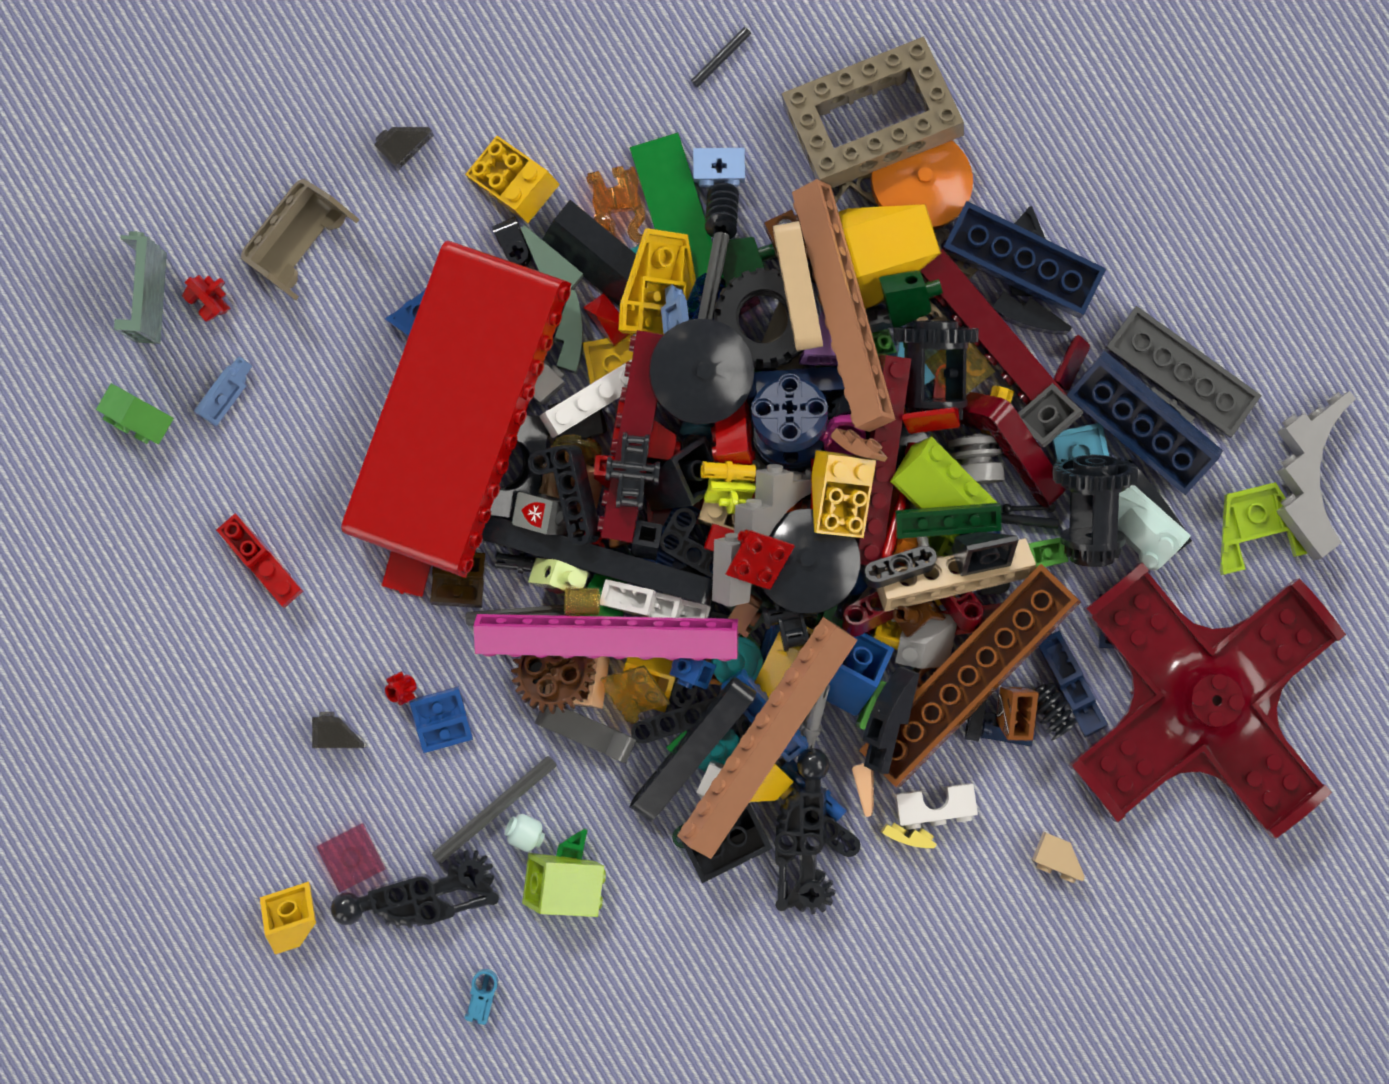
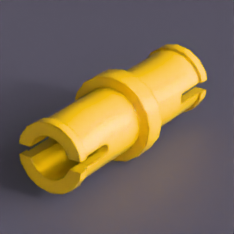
[701,461,756,482]

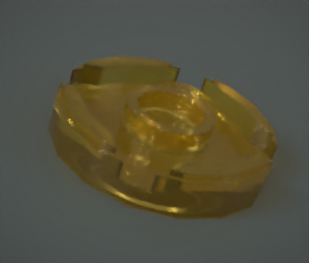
[551,435,602,466]

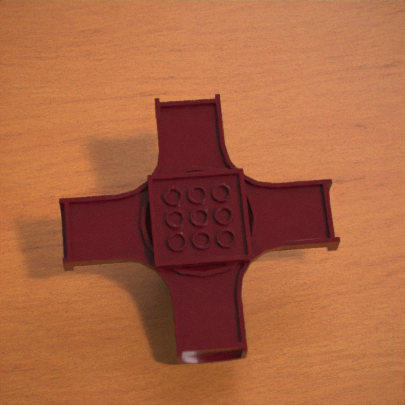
[1068,562,1346,839]

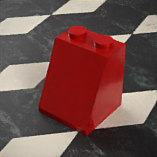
[611,400,681,463]

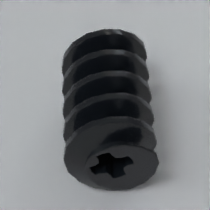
[705,183,739,240]
[1034,683,1077,741]

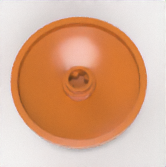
[870,140,973,230]

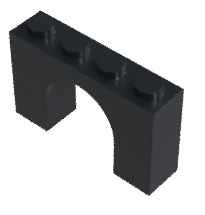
[490,414,550,518]

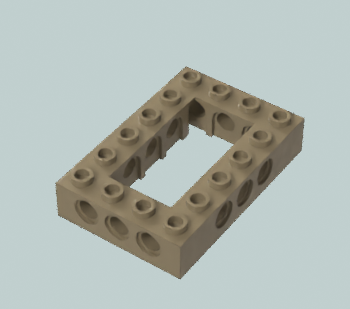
[781,36,964,188]

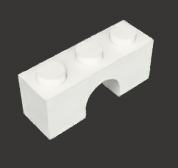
[895,783,978,830]

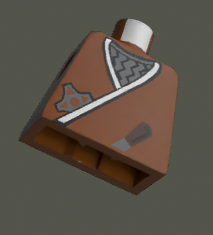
[996,686,1038,740]

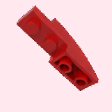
[216,513,304,608]

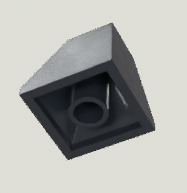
[952,532,1019,576]

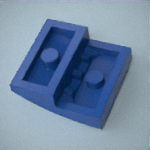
[409,686,473,753]

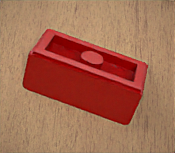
[902,407,960,434]

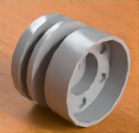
[947,434,1005,485]

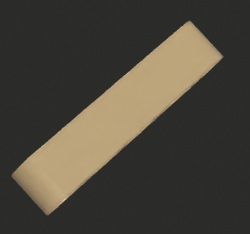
[773,221,823,351]

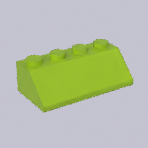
[890,436,997,543]

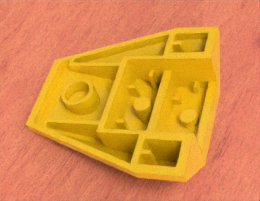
[838,204,941,309]
[619,228,701,335]

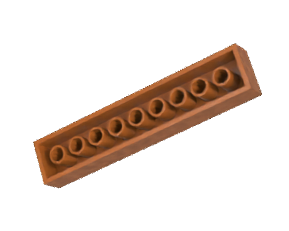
[859,564,1081,787]

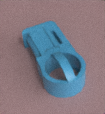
[464,969,499,1025]

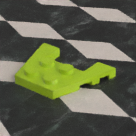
[1220,482,1308,575]

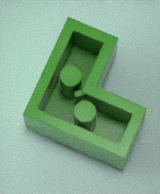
[96,383,174,445]

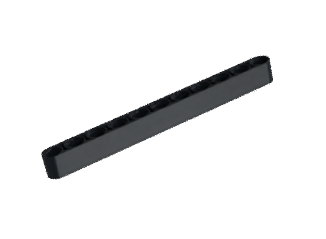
[482,515,713,606]

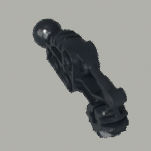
[774,748,836,915]
[330,850,499,928]

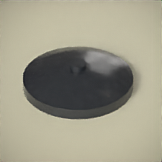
[649,319,754,424]
[761,509,860,615]

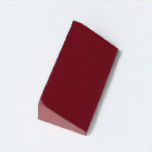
[1053,335,1090,390]

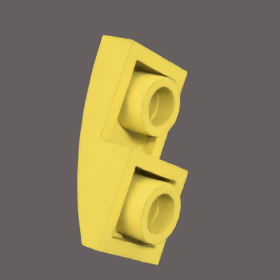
[880,823,937,848]

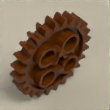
[511,655,596,714]

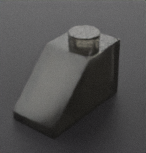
[374,127,434,171]
[312,712,367,748]

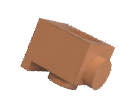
[728,594,763,638]

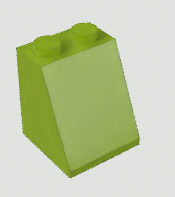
[522,853,606,917]

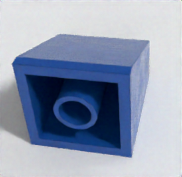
[826,633,894,716]

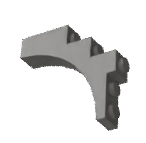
[1276,391,1356,561]
[712,464,811,607]

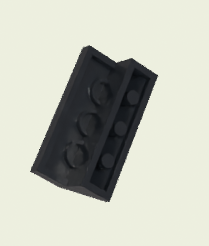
[542,200,636,306]

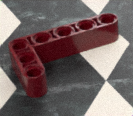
[960,392,1066,508]
[842,571,983,637]

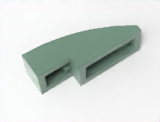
[555,289,583,374]

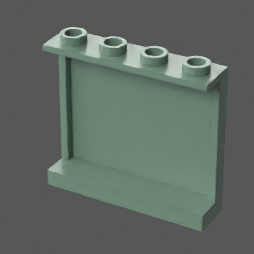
[114,231,167,344]

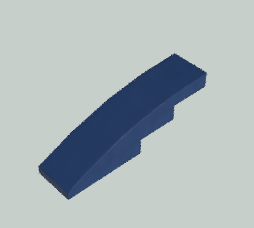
[1038,630,1108,738]

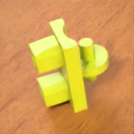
[704,478,756,514]

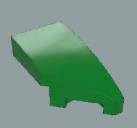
[556,828,588,860]

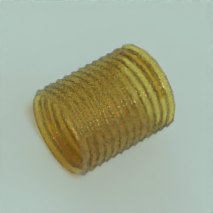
[564,587,600,616]

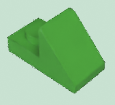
[1028,537,1069,569]

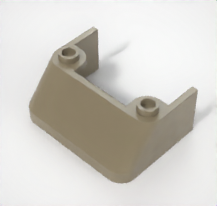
[241,179,360,300]

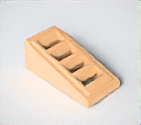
[852,763,874,817]

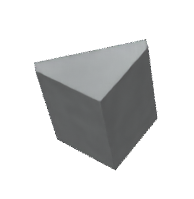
[1018,383,1083,447]

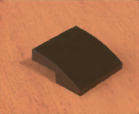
[430,552,486,608]

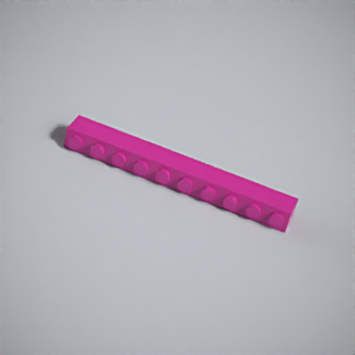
[473,614,738,661]

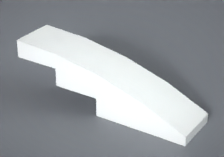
[599,579,711,618]

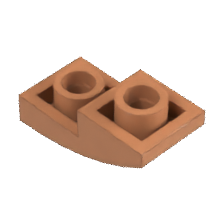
[831,428,888,462]

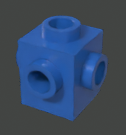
[670,658,717,689]

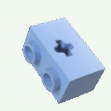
[693,148,745,187]

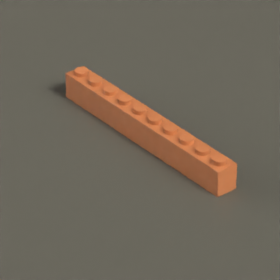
[792,179,895,432]
[677,617,857,859]

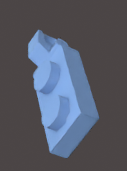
[661,284,689,334]
[194,356,252,426]

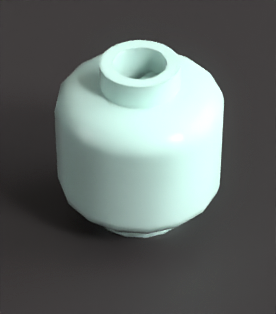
[504,814,545,852]

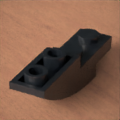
[862,667,920,774]

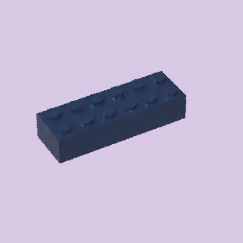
[943,201,1106,319]
[1066,351,1223,495]

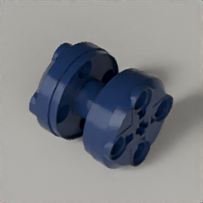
[751,374,828,472]

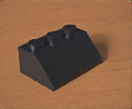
[680,803,772,883]

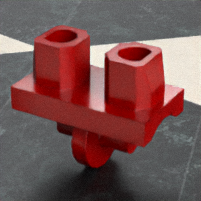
[181,275,231,322]

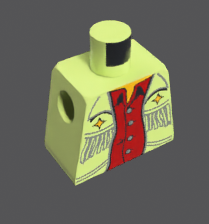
[528,558,588,599]

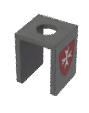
[512,492,568,535]

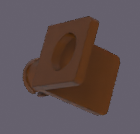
[893,600,946,637]

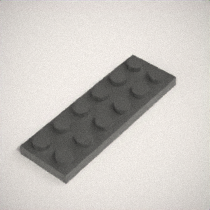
[1106,306,1262,438]

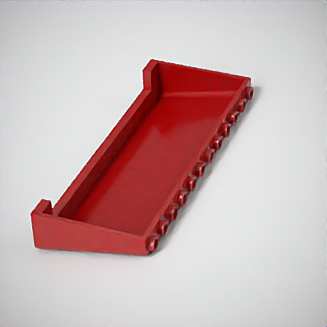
[341,240,571,578]

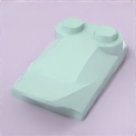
[1118,485,1191,570]

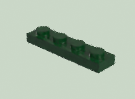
[895,503,1002,539]

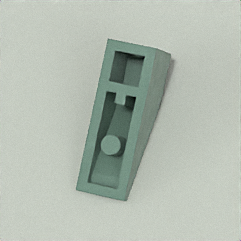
[521,225,584,290]

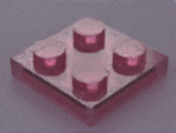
[316,823,387,893]

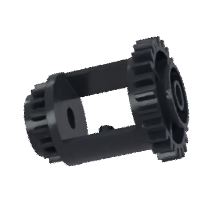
[894,321,979,420]
[1053,455,1138,567]

